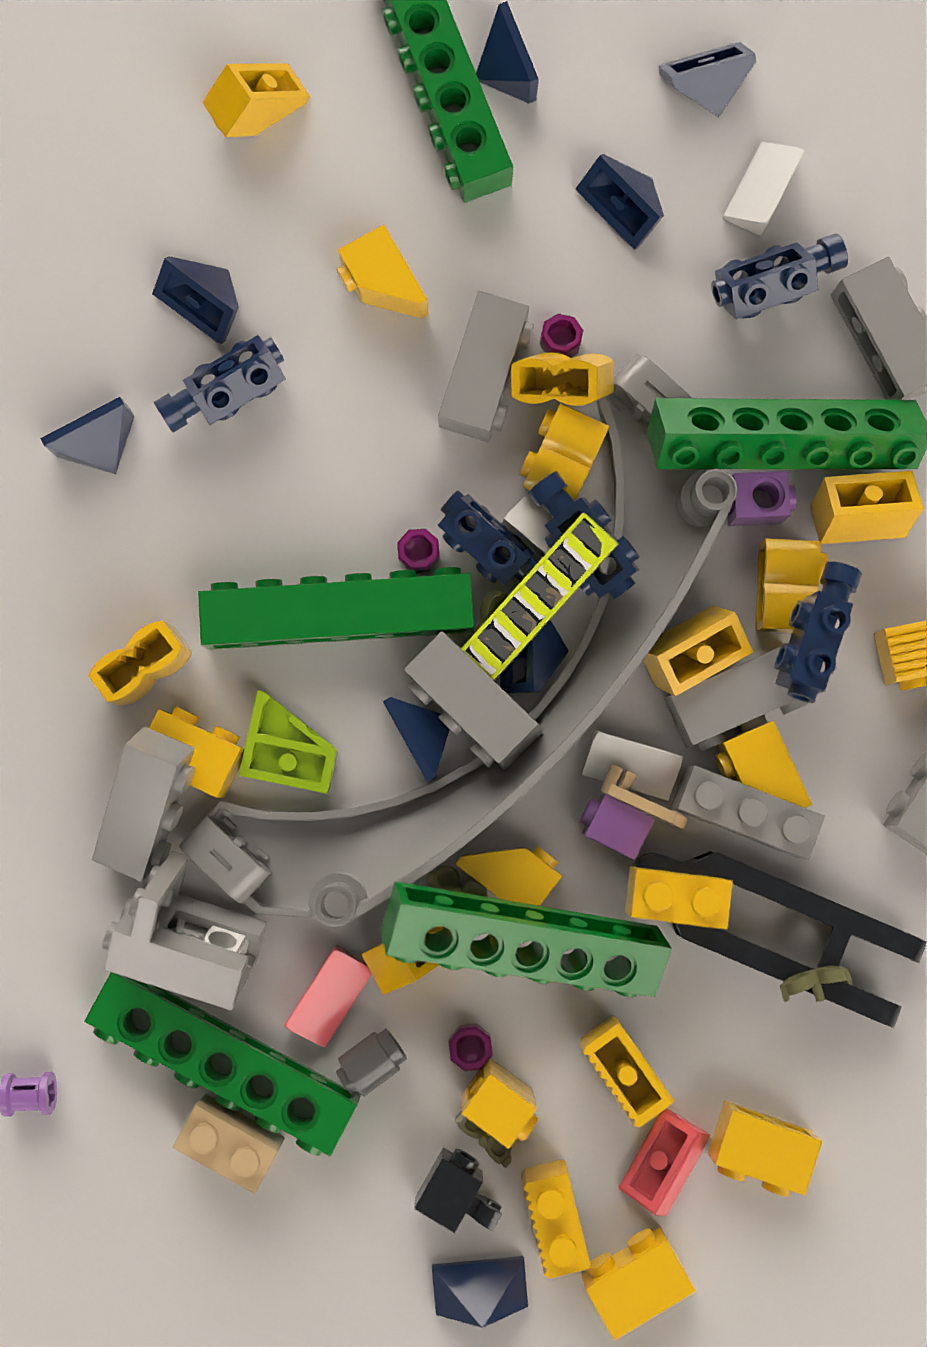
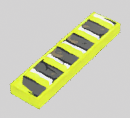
[461,512,619,680]

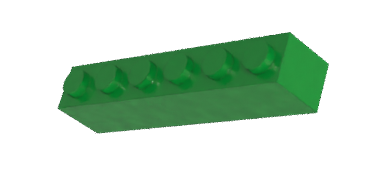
[198,567,474,650]

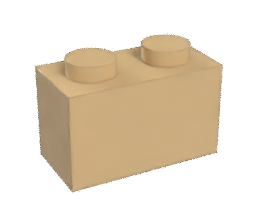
[172,1094,285,1194]

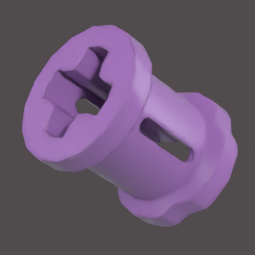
[0,1072,57,1117]

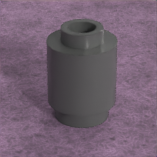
[336,1028,407,1097]

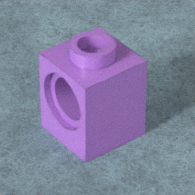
[728,471,797,526]
[579,794,655,860]

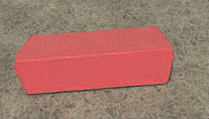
[284,945,372,1048]
[618,1108,710,1216]

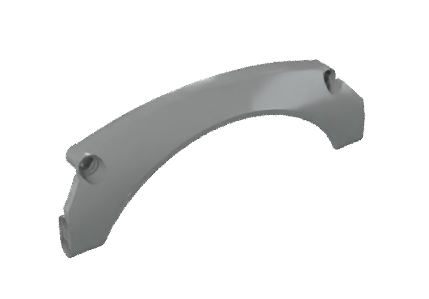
[179,354,738,928]

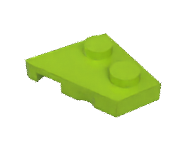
[239,690,338,794]

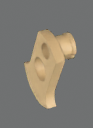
[600,763,688,829]

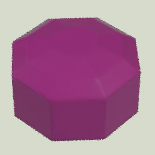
[539,313,584,358]
[397,528,440,573]
[448,1023,493,1072]

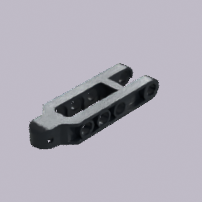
[632,851,927,1028]

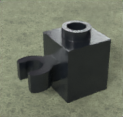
[414,1147,502,1233]

